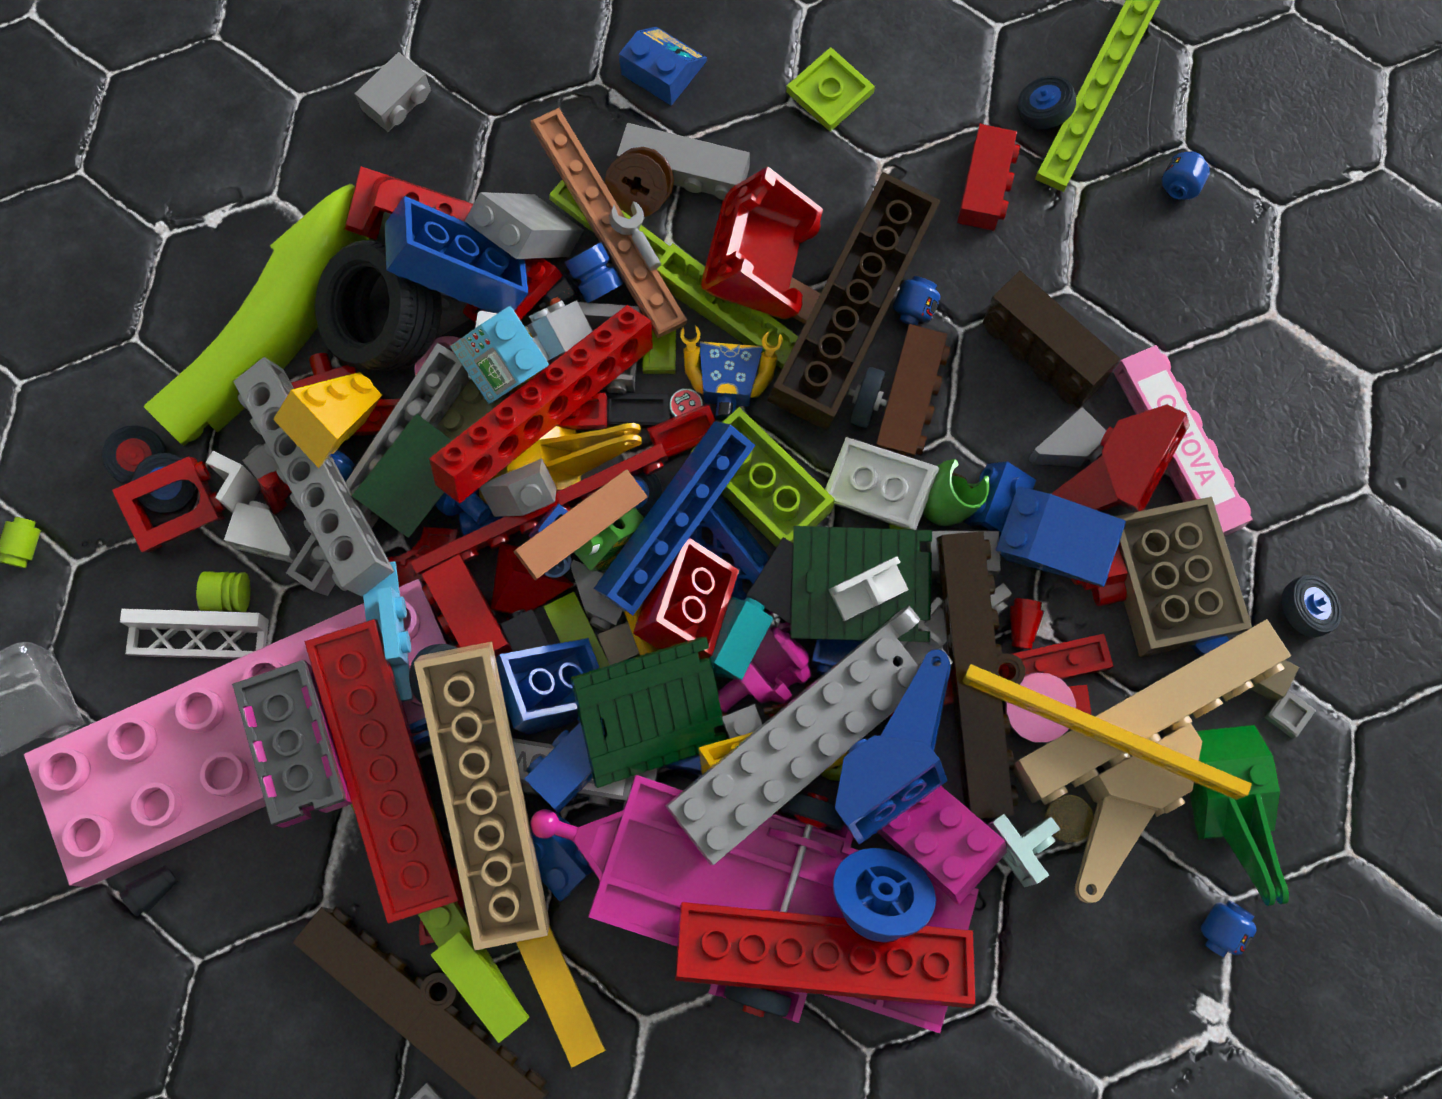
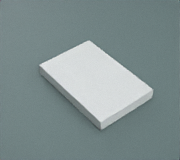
[825,437,939,530]

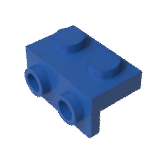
[965,461,1036,536]
[531,813,593,902]

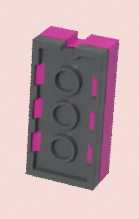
[232,660,352,828]

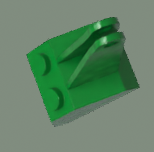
[1190,725,1289,906]

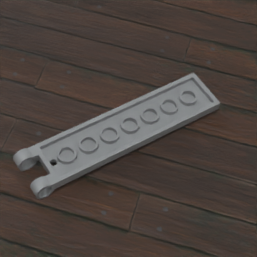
[665,605,953,865]

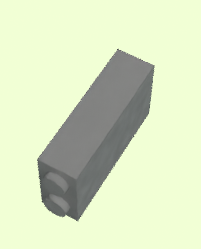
[465,192,584,259]

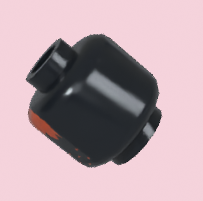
[535,271,582,311]

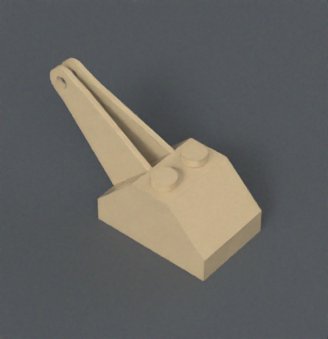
[1075,723,1203,903]

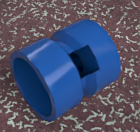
[564,242,623,303]

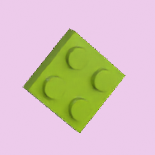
[786,47,875,132]

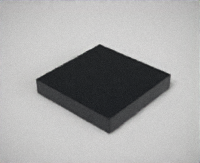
[746,537,793,624]

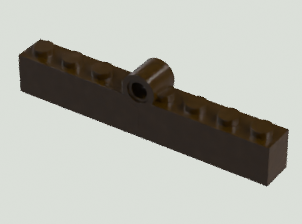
[936,531,1025,819]
[292,906,549,1099]

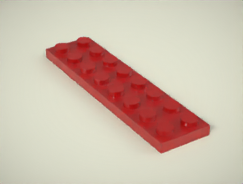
[304,619,461,923]
[675,902,975,1008]

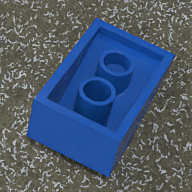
[996,486,1126,587]

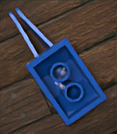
[409,638,599,745]
[835,649,951,845]

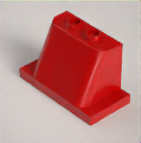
[344,166,473,240]

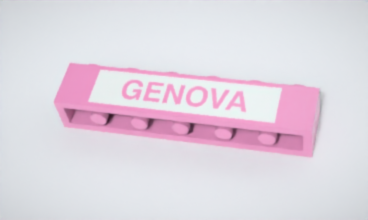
[1113,345,1253,536]

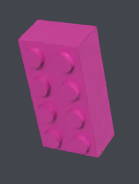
[877,786,1007,905]

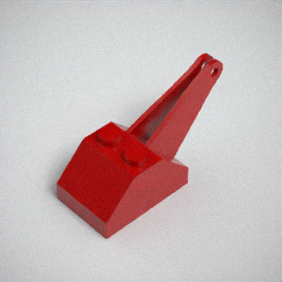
[1051,404,1190,512]

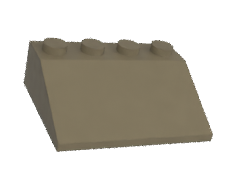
[1114,497,1252,657]

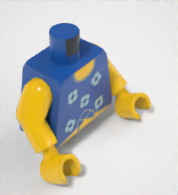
[680,325,783,421]

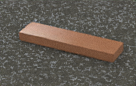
[514,469,648,580]

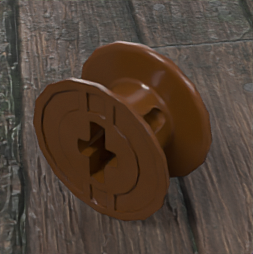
[604,147,674,217]

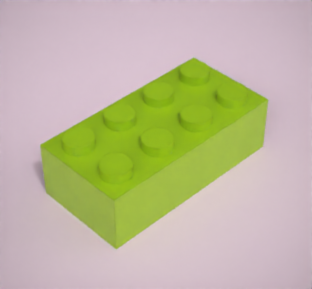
[691,407,835,547]

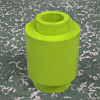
[0,517,41,568]

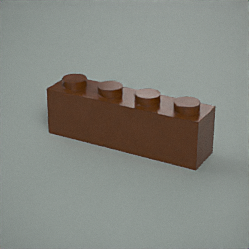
[876,324,951,459]

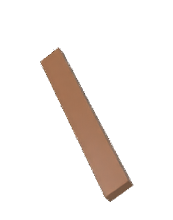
[530,108,687,338]

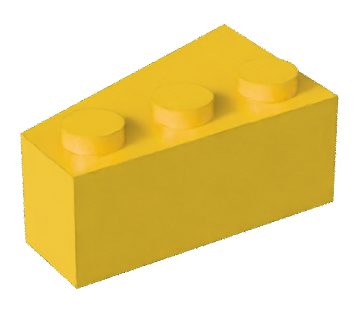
[273,372,382,468]

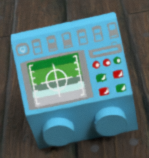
[450,306,549,404]

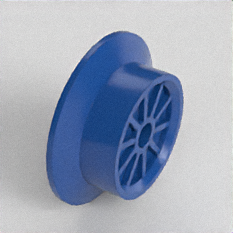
[833,848,936,942]

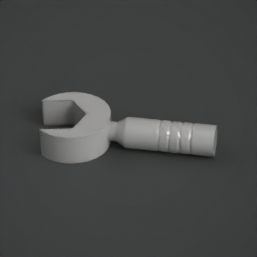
[609,201,661,271]

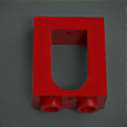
[112,456,225,552]

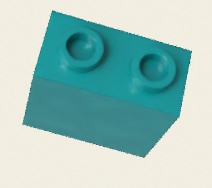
[709,597,774,680]

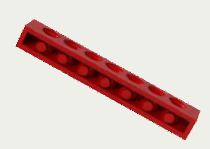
[429,305,653,504]

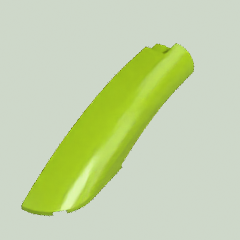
[143,184,369,446]

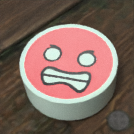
[670,389,703,418]

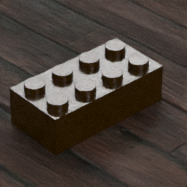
[983,270,1121,409]

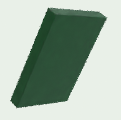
[352,413,452,538]

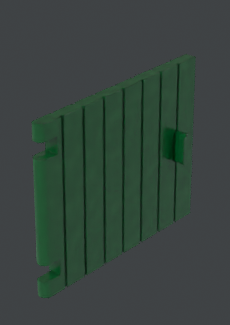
[790,526,932,642]
[570,637,727,788]

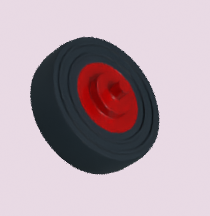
[102,425,166,484]

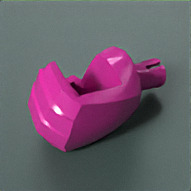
[718,627,811,713]

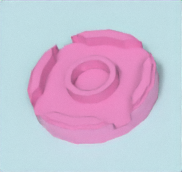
[1004,673,1076,743]

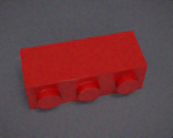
[957,124,1020,231]

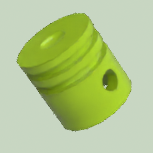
[196,571,251,612]

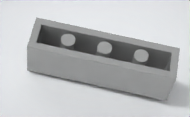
[617,123,750,200]

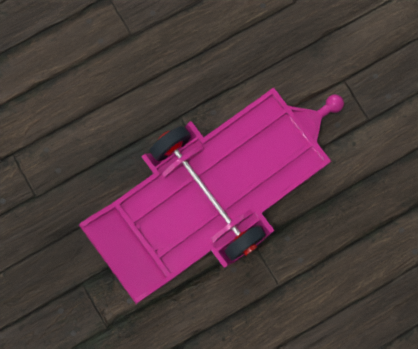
[530,775,979,1033]

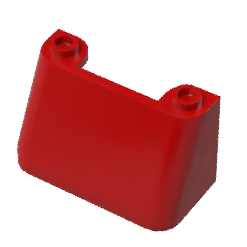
[701,166,823,319]

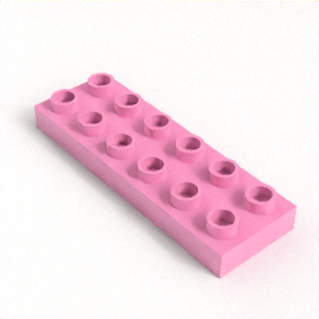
[24,579,450,888]

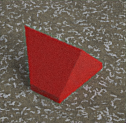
[491,544,574,614]

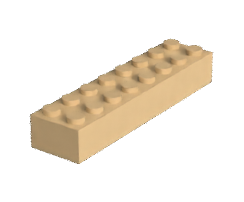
[1013,619,1291,805]
[414,642,550,951]

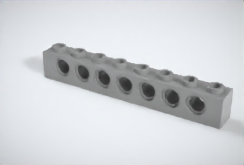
[286,343,470,596]
[233,357,395,597]

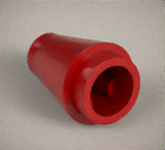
[1010,598,1044,649]

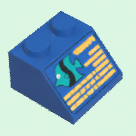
[619,27,707,106]

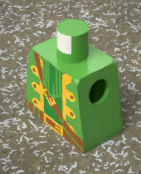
[574,507,644,571]

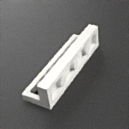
[120,609,269,659]

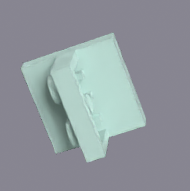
[987,814,1060,887]

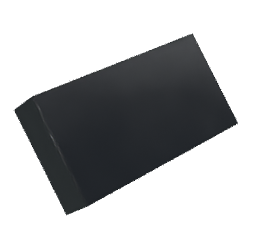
[606,393,671,428]

